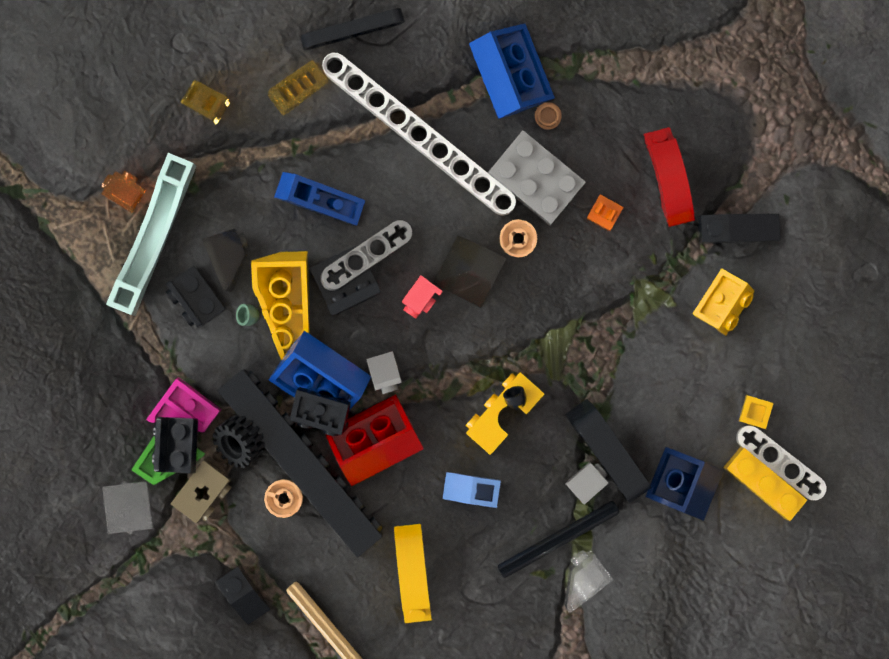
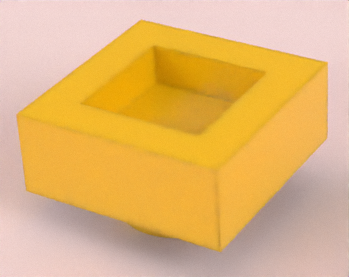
[739,395,773,429]

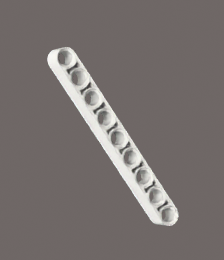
[322,53,516,216]

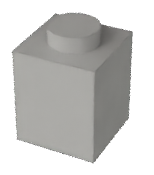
[565,462,608,505]

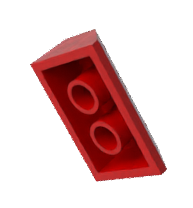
[325,394,424,487]

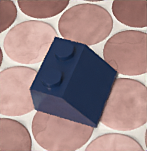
[645,447,724,521]

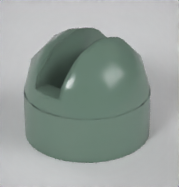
[236,304,260,326]

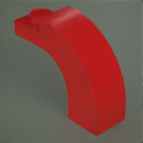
[644,127,695,227]

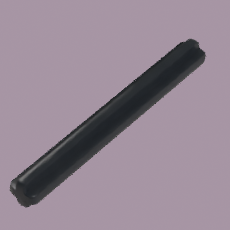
[498,501,620,578]

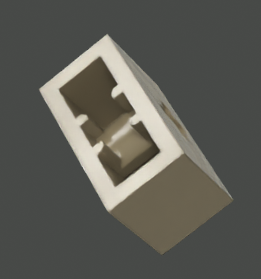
[171,460,232,524]

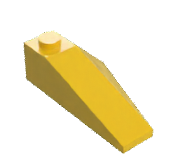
[251,251,310,360]

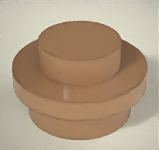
[535,102,562,130]

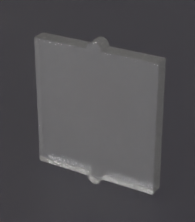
[102,481,153,534]

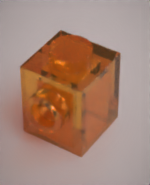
[101,171,146,213]

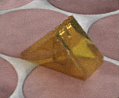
[180,80,230,124]

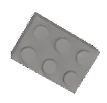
[488,130,586,226]

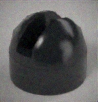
[503,386,527,410]

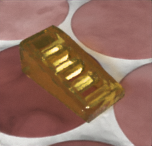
[268,60,328,116]

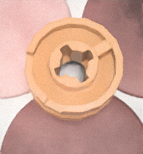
[499,219,537,258]
[264,479,303,518]

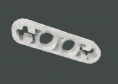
[736,426,826,500]

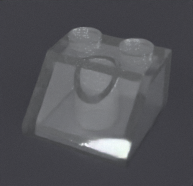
[564,550,614,613]

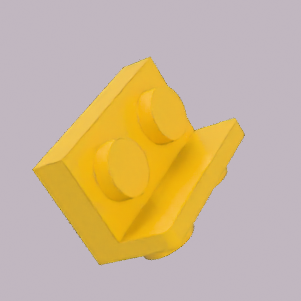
[693,268,755,336]

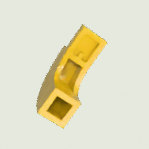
[394,524,432,623]

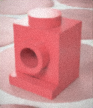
[402,275,443,319]

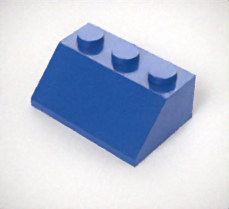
[469,23,555,119]
[269,331,371,410]

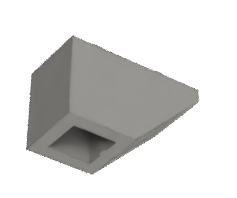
[367,351,402,394]

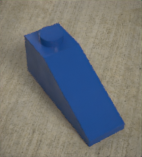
[274,172,365,226]

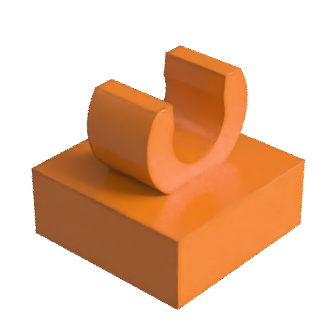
[586,194,624,231]

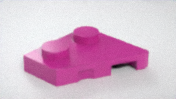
[146,377,222,432]

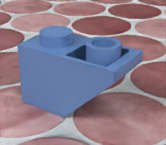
[443,472,501,508]

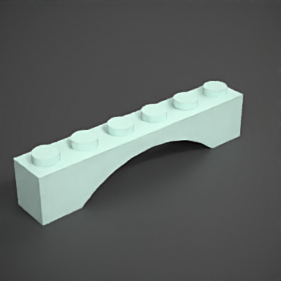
[106,153,197,316]

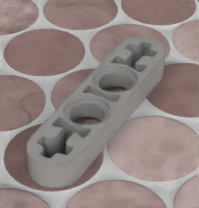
[320,220,412,291]

